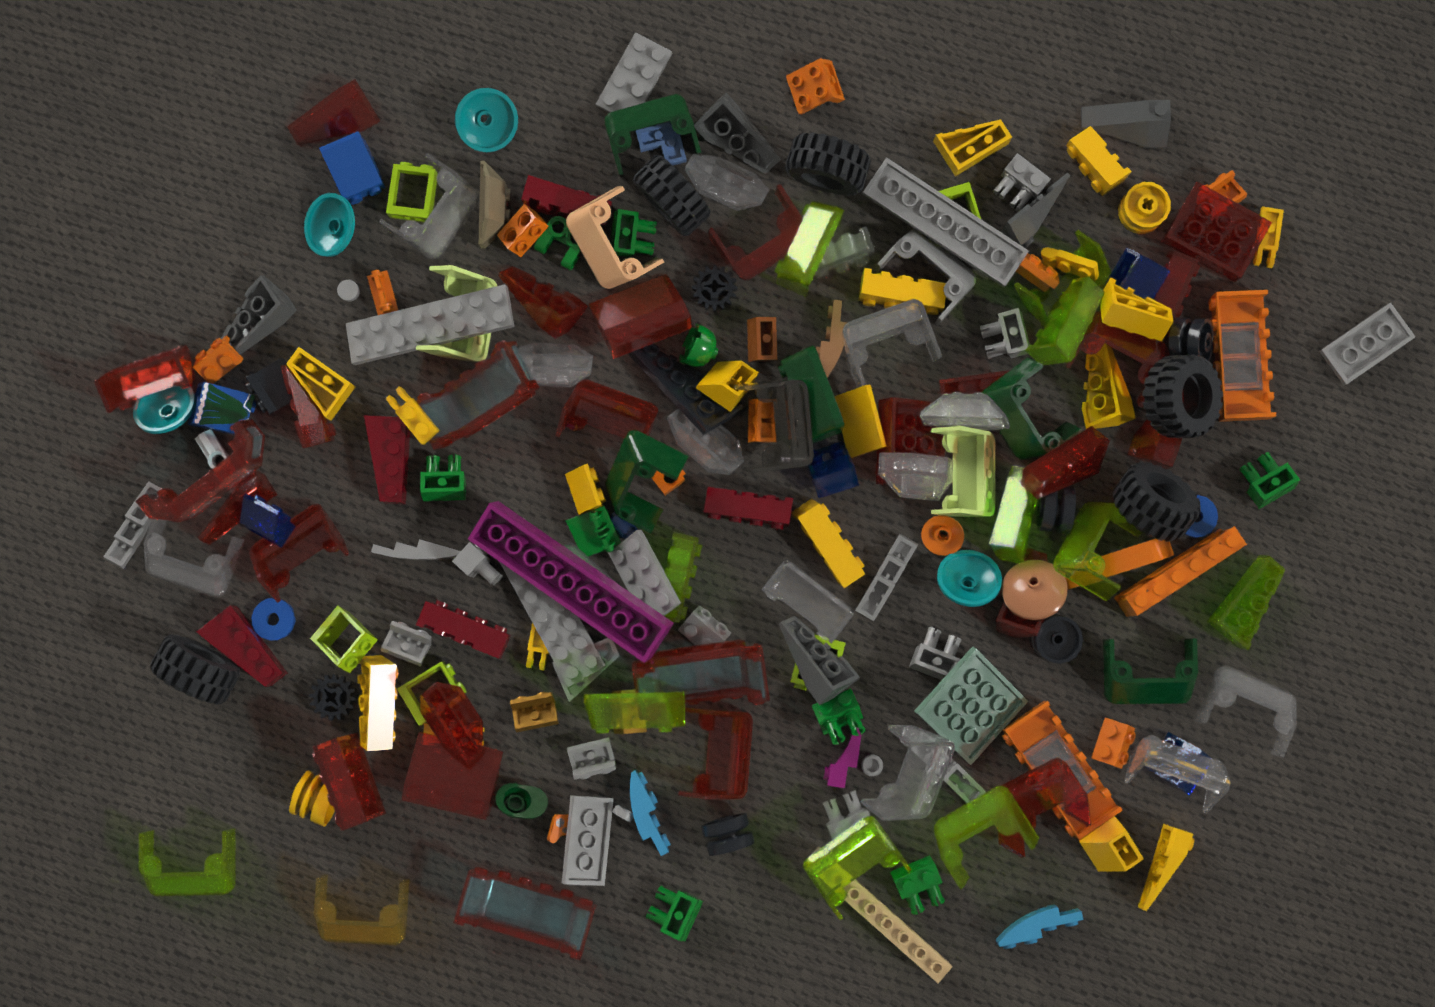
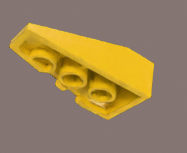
[1082,335,1136,430]
[1138,824,1194,911]

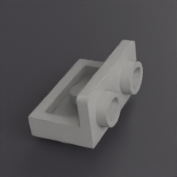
[678,606,731,658]
[381,621,432,667]
[567,737,616,780]

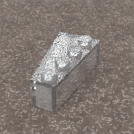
[784,226,874,286]

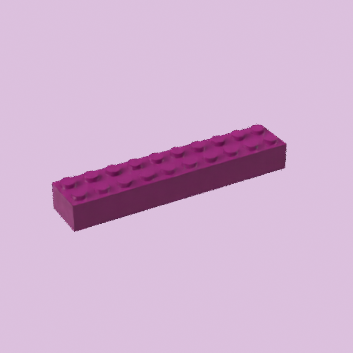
[468,501,674,663]

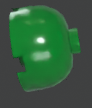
[679,323,718,367]

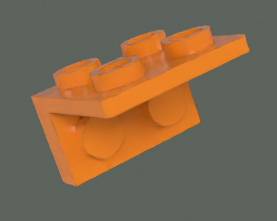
[786,58,845,114]

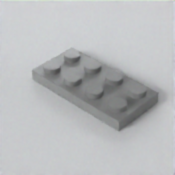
[596,32,672,113]
[1319,303,1415,385]
[608,530,681,616]
[561,795,614,886]

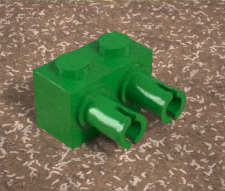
[610,209,657,257]
[1239,452,1300,509]
[420,455,466,501]
[811,688,865,745]
[890,855,945,915]
[646,885,703,941]

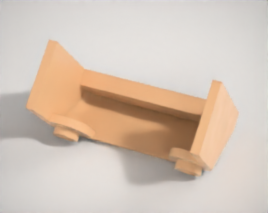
[566,186,664,289]

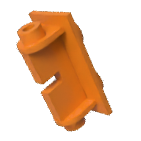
[367,270,398,315]

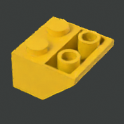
[696,361,759,412]
[565,464,606,515]
[1079,816,1144,872]

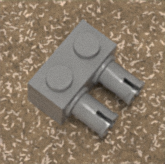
[993,153,1051,212]
[980,308,1032,359]
[452,542,503,586]
[909,627,961,680]
[822,790,876,847]

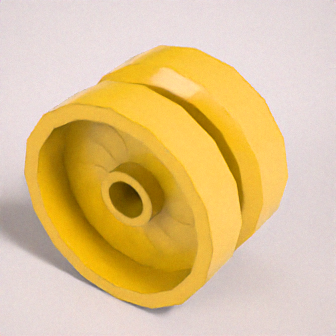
[1118,182,1171,234]

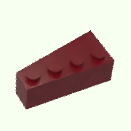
[521,175,613,230]
[364,415,410,505]
[704,487,793,530]
[416,600,511,659]
[196,605,288,687]

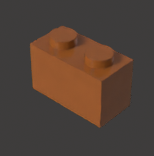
[747,317,777,362]

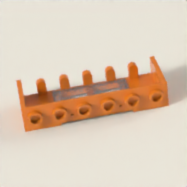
[1209,290,1276,422]
[1002,700,1123,840]

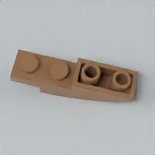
[816,300,849,378]

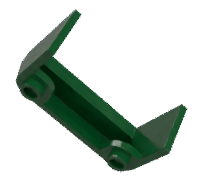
[605,94,701,177]
[778,345,845,444]
[980,358,1083,460]
[605,430,689,533]
[1103,638,1198,704]

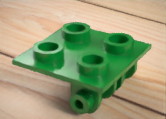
[566,505,621,558]

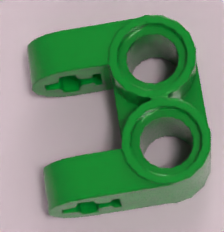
[534,216,582,271]

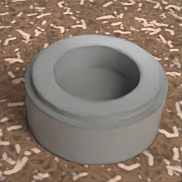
[337,280,360,302]
[861,754,883,776]
[612,804,634,822]

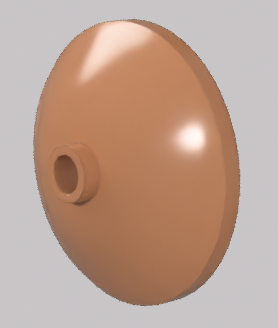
[1002,560,1068,620]

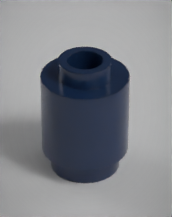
[610,512,639,539]

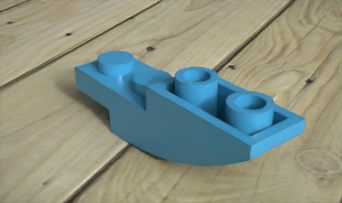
[630,770,671,856]
[996,904,1083,949]

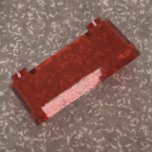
[708,184,811,280]
[1065,311,1169,408]
[94,344,196,413]
[555,380,658,438]
[249,504,350,603]
[678,708,753,799]
[995,758,1091,858]

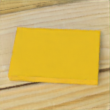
[834,385,887,458]

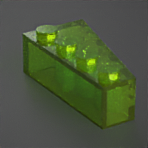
[1207,555,1286,650]

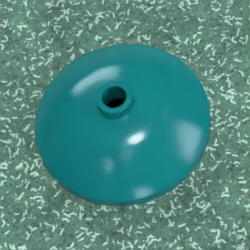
[455,88,518,152]
[304,193,355,257]
[133,380,196,434]
[937,550,1002,607]

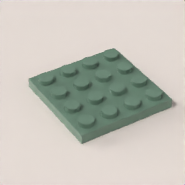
[914,646,1028,765]

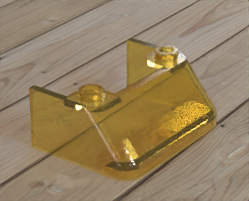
[314,874,410,946]

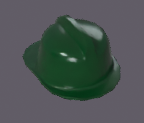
[496,783,548,819]

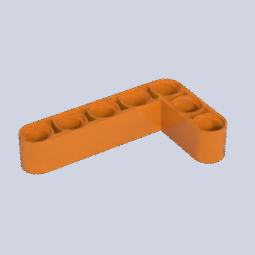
[1060,538,1174,590]

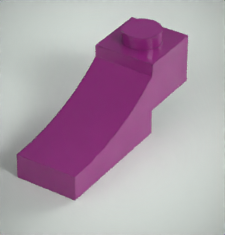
[823,728,862,788]

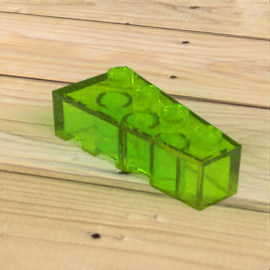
[1025,277,1105,365]
[989,466,1042,563]
[664,532,703,623]

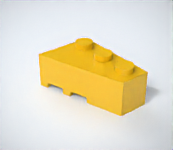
[933,120,1012,176]
[1066,126,1132,196]
[1099,277,1173,341]
[286,347,356,421]

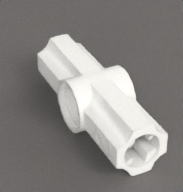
[195,429,245,493]

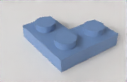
[636,121,687,165]

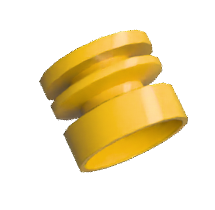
[289,770,343,827]

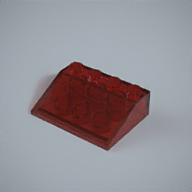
[1161,182,1272,282]
[589,274,691,359]
[876,397,946,488]
[312,732,386,831]
[401,732,504,820]

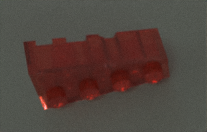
[1152,250,1200,340]
[1020,426,1110,499]

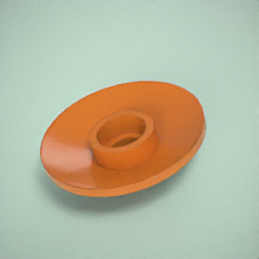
[921,515,964,556]

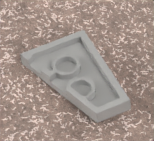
[552,638,620,702]

